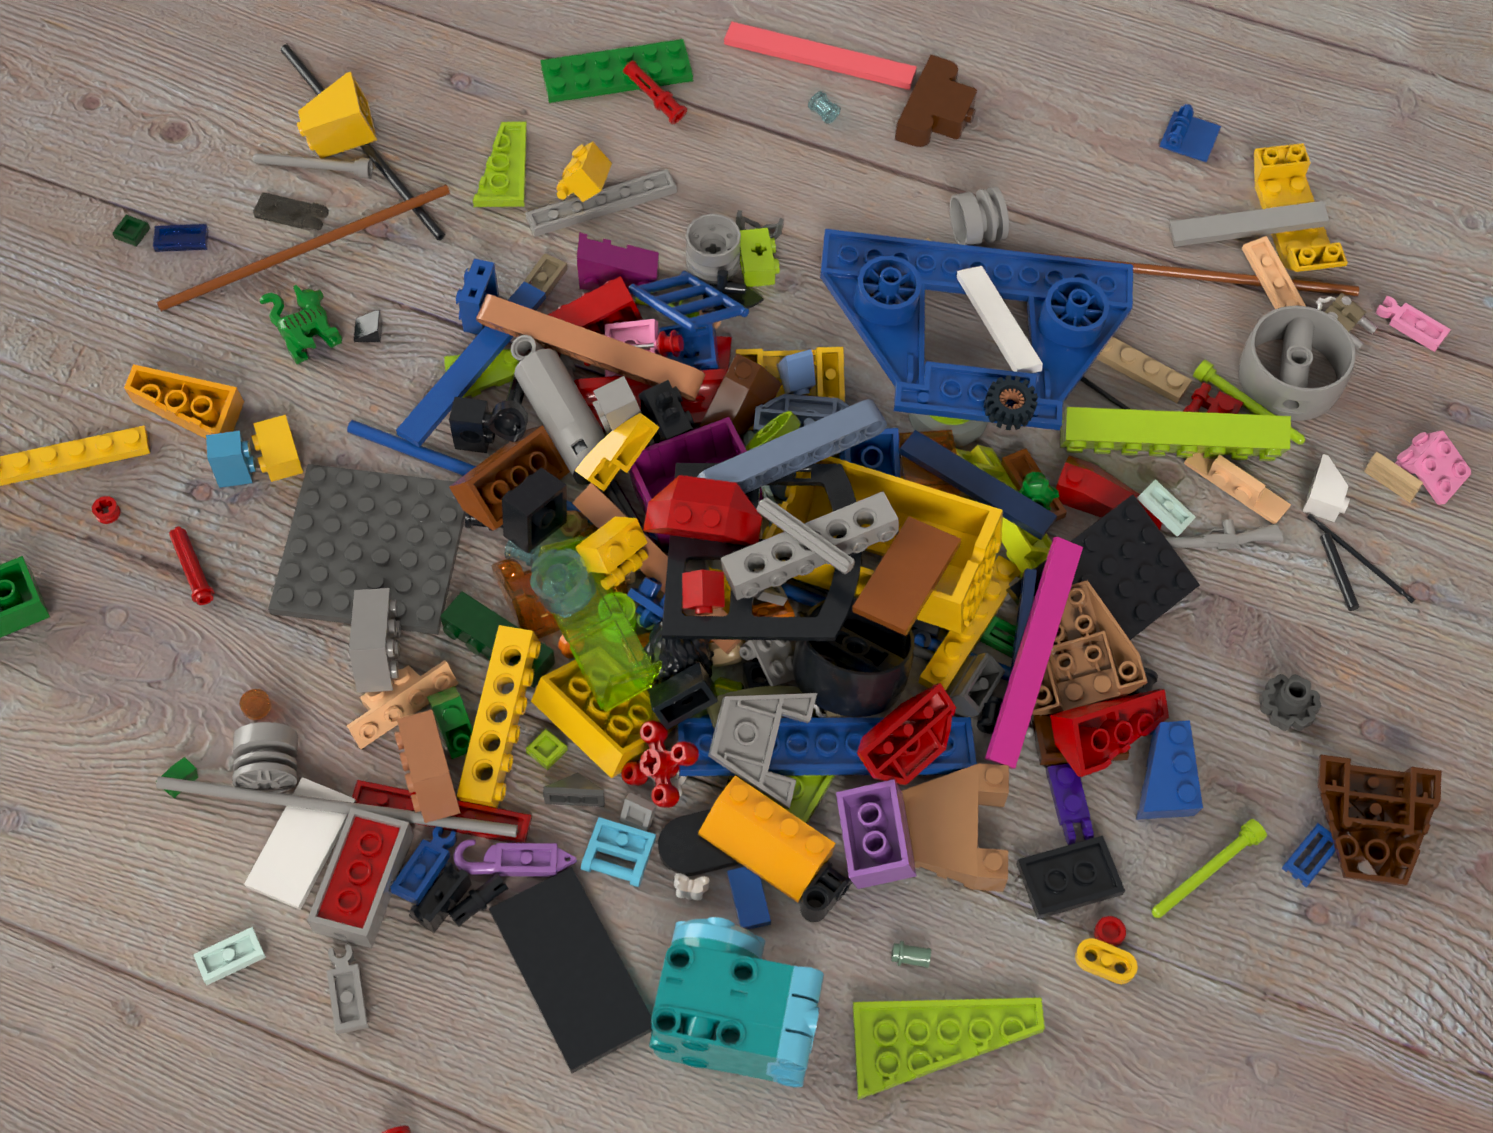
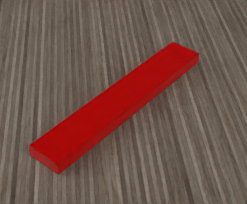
[352,780,532,843]

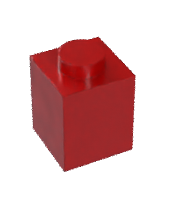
[682,570,725,615]

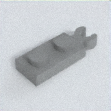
[326,944,369,1034]

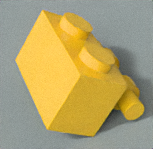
[557,141,612,203]
[575,517,648,590]

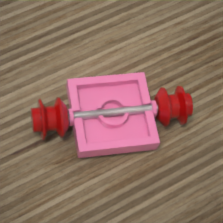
[582,319,684,377]

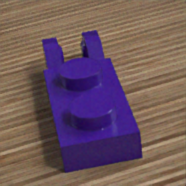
[1046,763,1094,845]

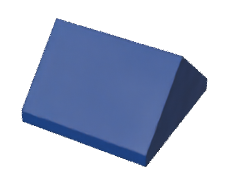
[839,428,901,478]

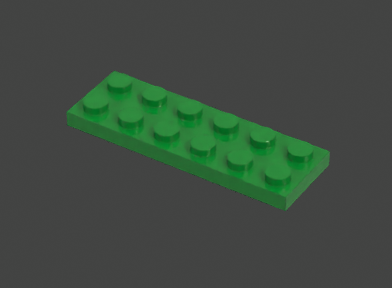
[540,39,693,103]

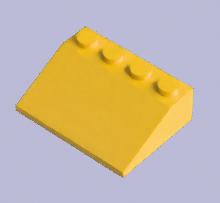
[531,647,677,778]

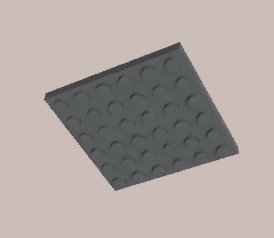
[268,464,466,635]

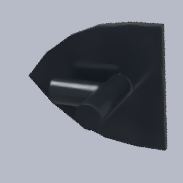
[702,269,764,313]

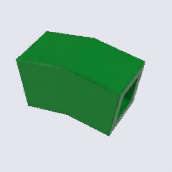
[156,757,198,799]

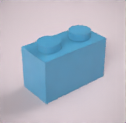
[206,431,256,488]

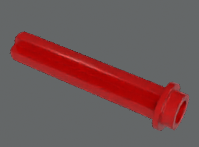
[169,526,214,605]

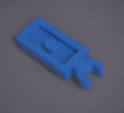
[390,826,457,906]

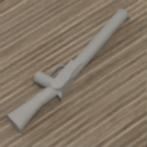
[1165,519,1283,550]

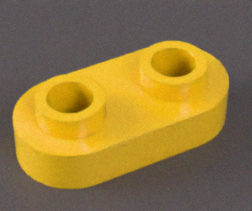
[1075,938,1138,984]

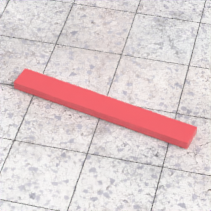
[724,21,917,90]

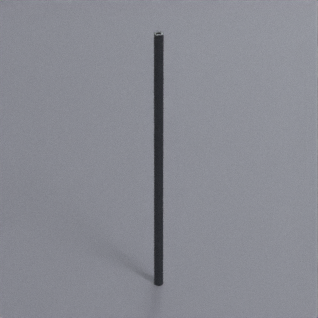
[280,44,445,241]

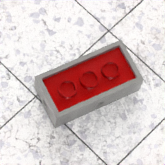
[307,807,414,948]

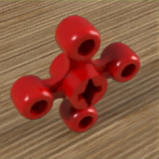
[621,720,699,808]

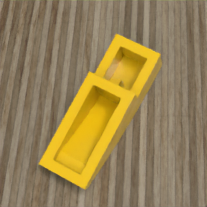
[575,413,660,491]

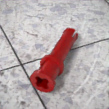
[623,61,687,125]

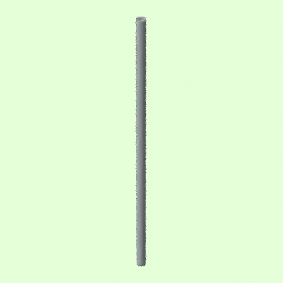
[156,776,518,837]

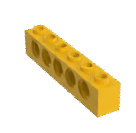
[456,625,541,808]

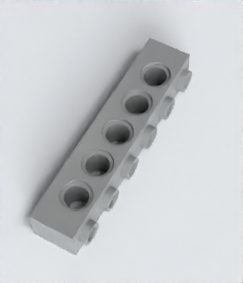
[721,491,899,600]

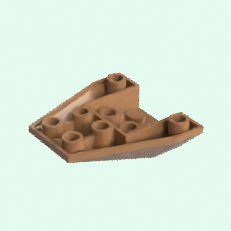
[1032,580,1148,715]

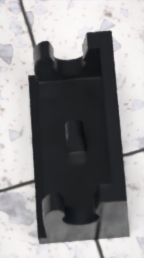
[409,862,472,933]

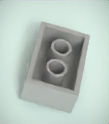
[349,588,401,693]

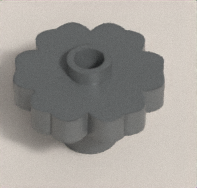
[1259,674,1321,731]

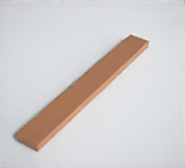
[572,483,741,654]

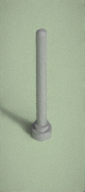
[253,153,373,179]

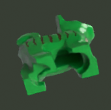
[260,285,342,365]

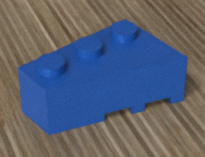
[1136,720,1203,820]

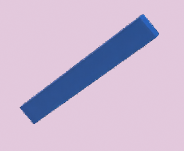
[396,282,546,447]

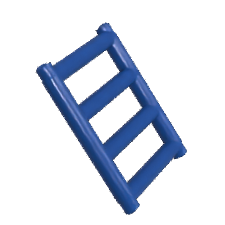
[628,271,749,332]

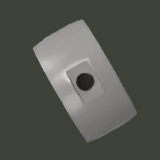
[1239,306,1355,421]

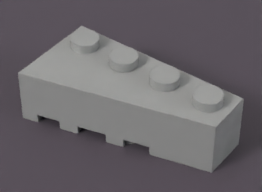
[592,376,655,448]

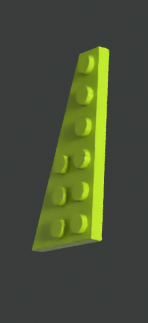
[852,998,1045,1100]

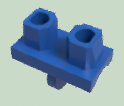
[627,577,684,628]

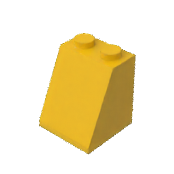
[297,72,377,159]

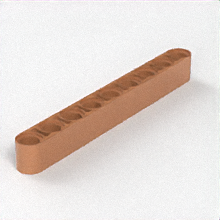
[476,294,705,401]

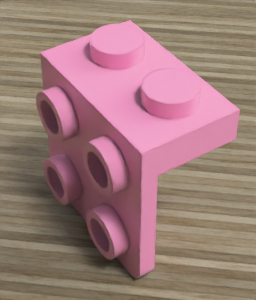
[1395,430,1471,505]

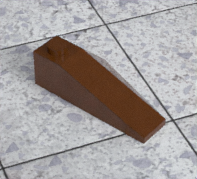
[699,353,782,437]

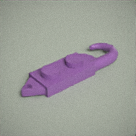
[454,839,577,877]

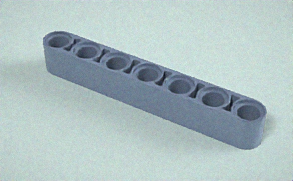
[697,399,887,494]

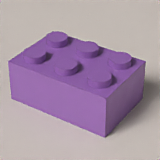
[836,779,917,889]

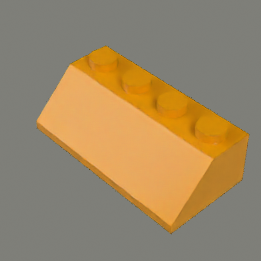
[698,776,836,903]

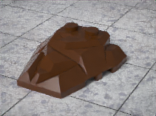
[1317,754,1442,886]

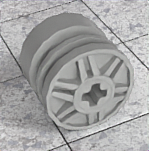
[950,186,1009,246]
[686,214,741,284]
[232,722,298,793]

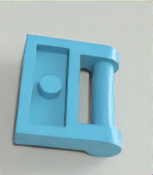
[581,817,656,888]

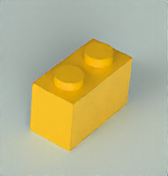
[251,414,303,482]

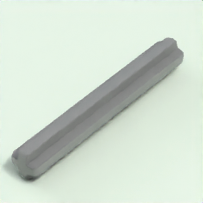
[756,498,855,574]

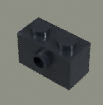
[648,662,718,730]

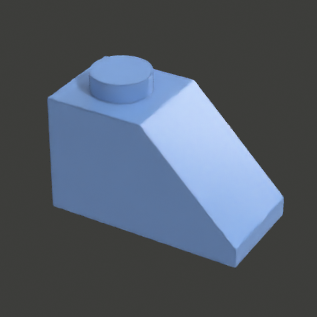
[776,349,816,395]

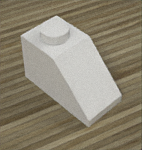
[1303,454,1350,522]

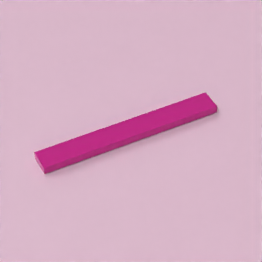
[985,537,1083,769]

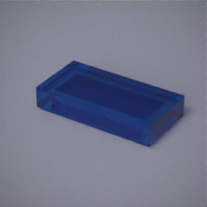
[153,224,209,252]

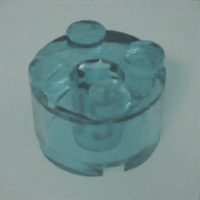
[530,548,596,618]

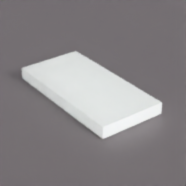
[244,777,357,910]

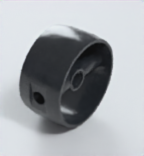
[793,596,915,717]

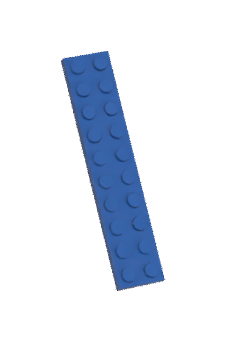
[677,717,977,776]

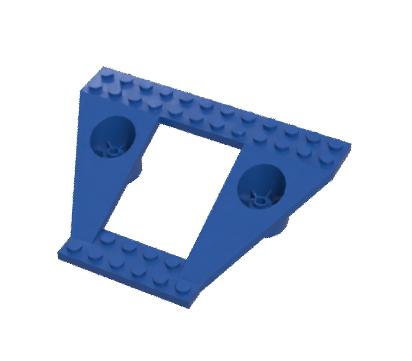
[820,229,1133,430]

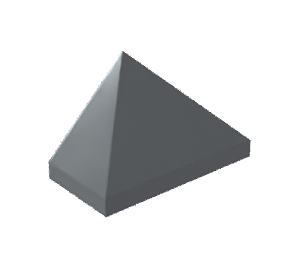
[543,773,605,807]

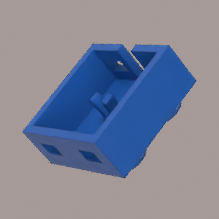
[456,259,499,335]
[660,323,720,370]

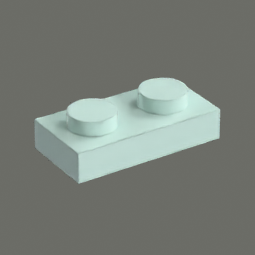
[1136,479,1196,537]
[193,927,266,985]

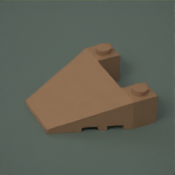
[902,763,1009,892]

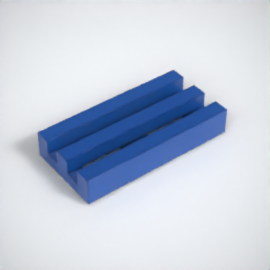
[1282,823,1336,888]

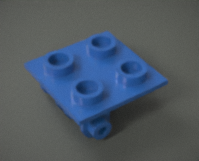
[1159,104,1221,163]

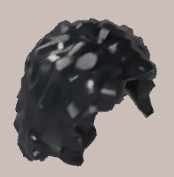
[641,621,714,689]

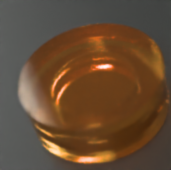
[240,689,271,720]

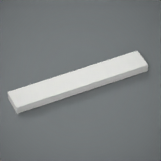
[957,266,1043,373]

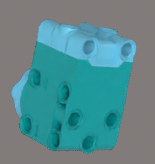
[649,917,824,1087]

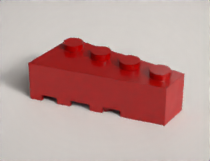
[545,276,643,357]

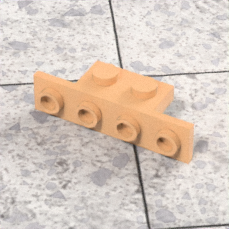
[1184,453,1291,524]
[347,660,458,749]

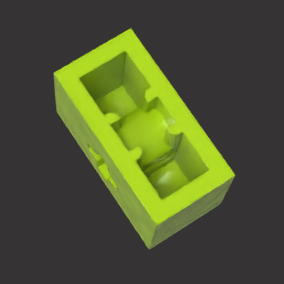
[740,228,780,287]

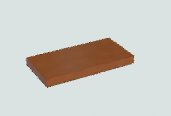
[852,516,961,636]

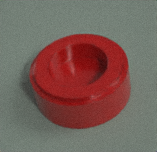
[1094,916,1126,947]

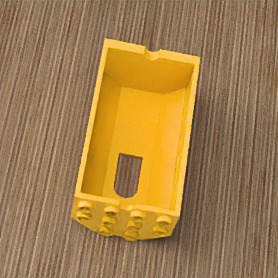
[762,456,1003,634]

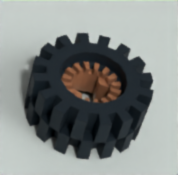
[984,375,1038,430]

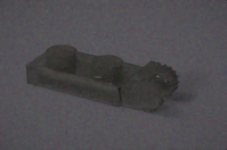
[253,192,329,230]

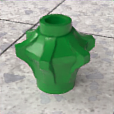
[1019,472,1059,510]

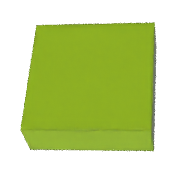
[525,728,568,770]

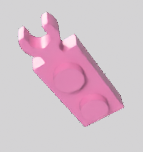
[1376,296,1451,352]

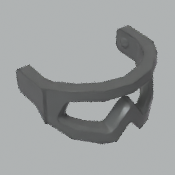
[736,210,784,240]

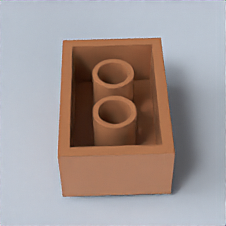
[394,710,460,823]

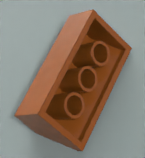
[449,425,570,530]

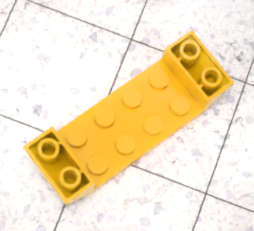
[1254,143,1348,272]

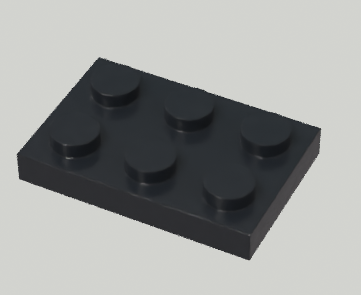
[1016,836,1125,919]

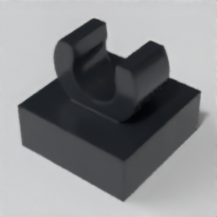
[911,619,941,648]

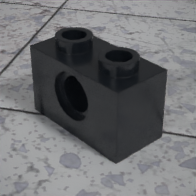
[449,397,495,453]

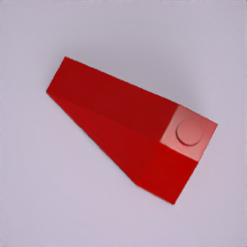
[1056,455,1162,530]
[1050,689,1169,777]

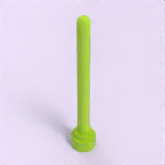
[1193,359,1305,445]
[1152,819,1267,918]

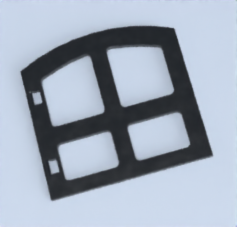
[661,463,862,641]

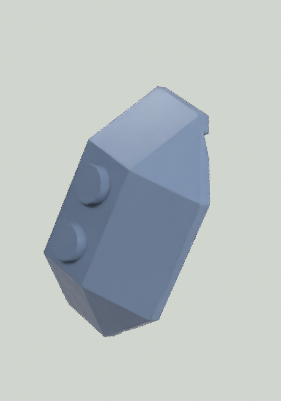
[753,394,849,455]

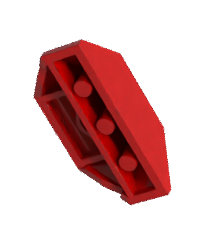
[643,475,763,546]
[857,683,956,785]

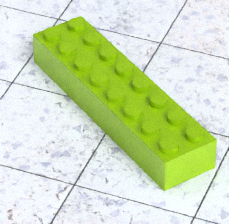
[1060,407,1291,461]

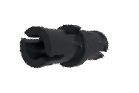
[447,873,509,927]

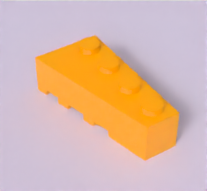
[124,364,244,439]

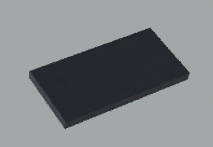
[489,867,652,1074]

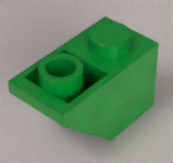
[427,686,473,759]

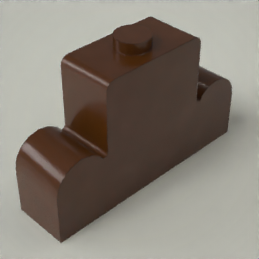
[895,54,977,147]

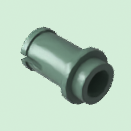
[891,941,931,968]

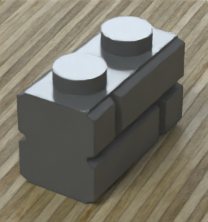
[946,653,1005,717]

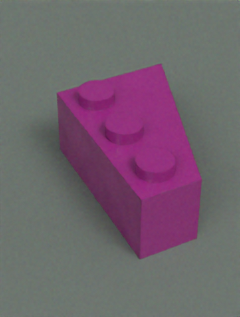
[577,232,659,293]

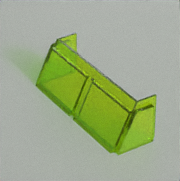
[534,535,662,712]

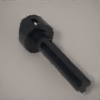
[488,374,528,442]

